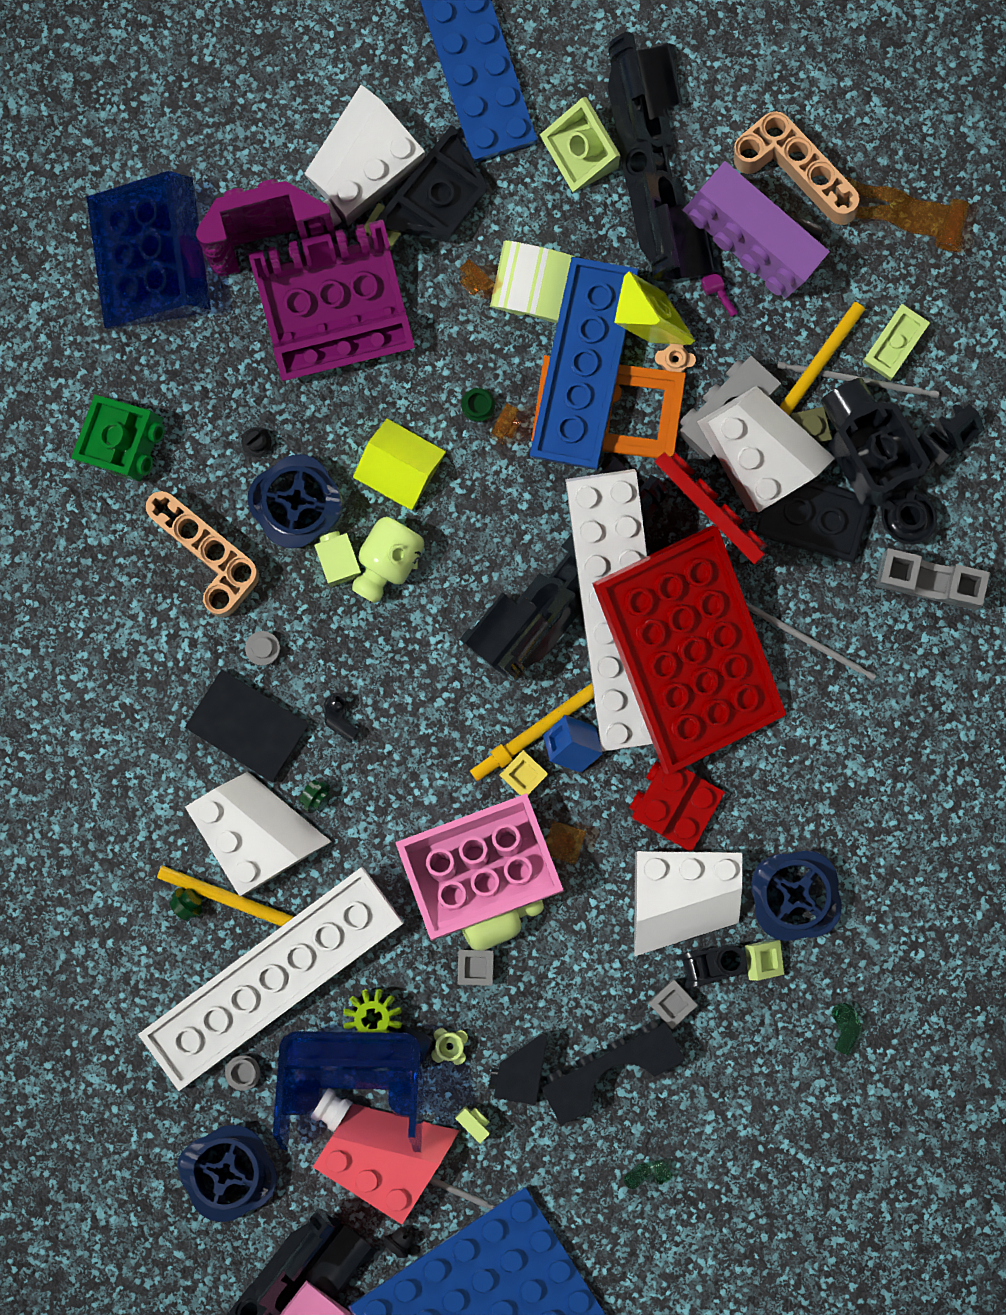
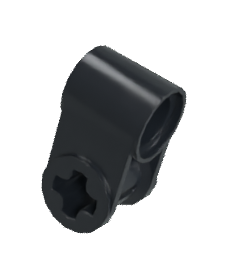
[677,944,747,989]

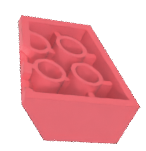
[313,1103,460,1224]

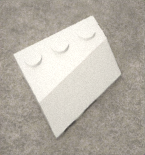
[304,85,425,226]
[697,386,835,512]
[185,772,332,897]
[634,851,742,956]

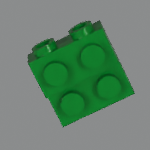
[71,394,165,482]

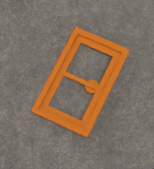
[531,355,686,459]

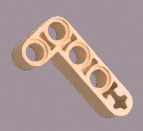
[734,111,859,225]
[146,491,259,618]

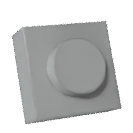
[457,949,493,986]
[648,979,698,1029]

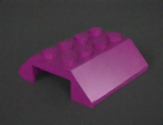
[196,179,338,276]
[248,219,415,381]

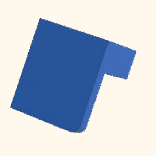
[543,715,603,772]

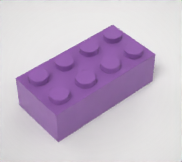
[683,161,830,299]

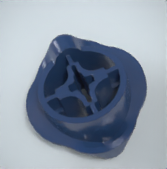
[247,454,344,549]
[751,851,842,941]
[177,1125,278,1222]

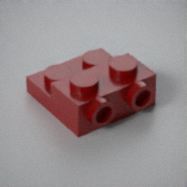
[629,760,725,852]

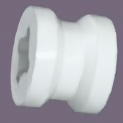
[310,1088,352,1132]

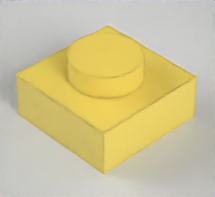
[499,750,548,796]

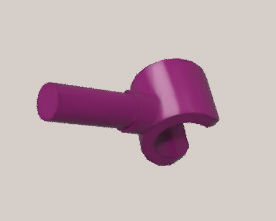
[701,274,738,317]

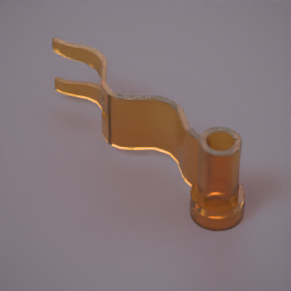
[837,176,970,252]

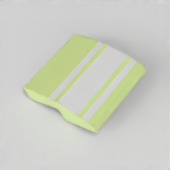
[490,240,575,323]

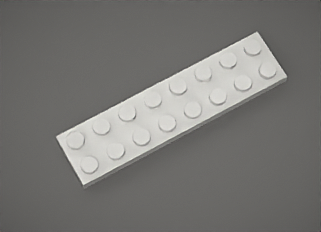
[565,469,653,751]
[138,867,404,1091]

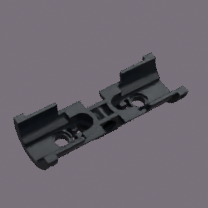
[607,32,720,282]
[459,455,668,682]
[227,1208,378,1315]

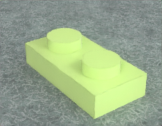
[862,304,930,381]

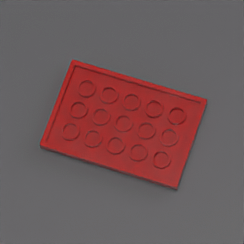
[592,525,786,775]

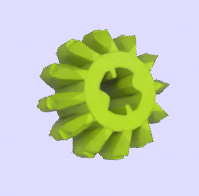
[343,989,402,1048]

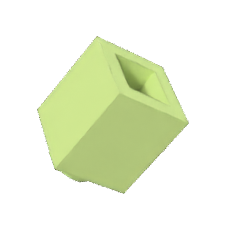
[314,531,362,587]

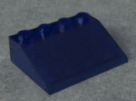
[86,171,211,329]

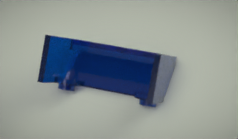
[273,1031,424,1152]

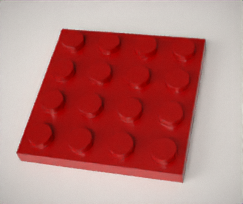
[654,452,768,565]

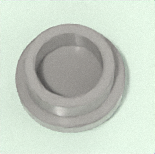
[245,631,280,666]
[225,1055,260,1091]

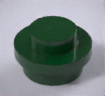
[461,388,495,422]
[299,780,331,813]
[169,888,202,921]

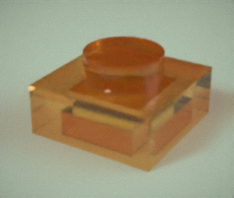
[460,259,494,299]
[490,403,521,445]
[546,821,586,865]

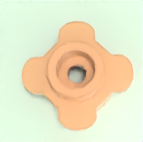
[655,344,696,372]

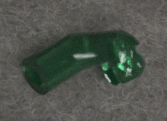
[832,1003,862,1056]
[624,1160,673,1189]

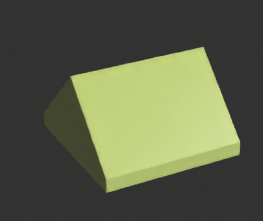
[540,97,620,192]

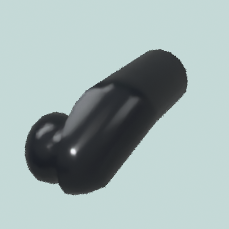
[324,692,360,743]

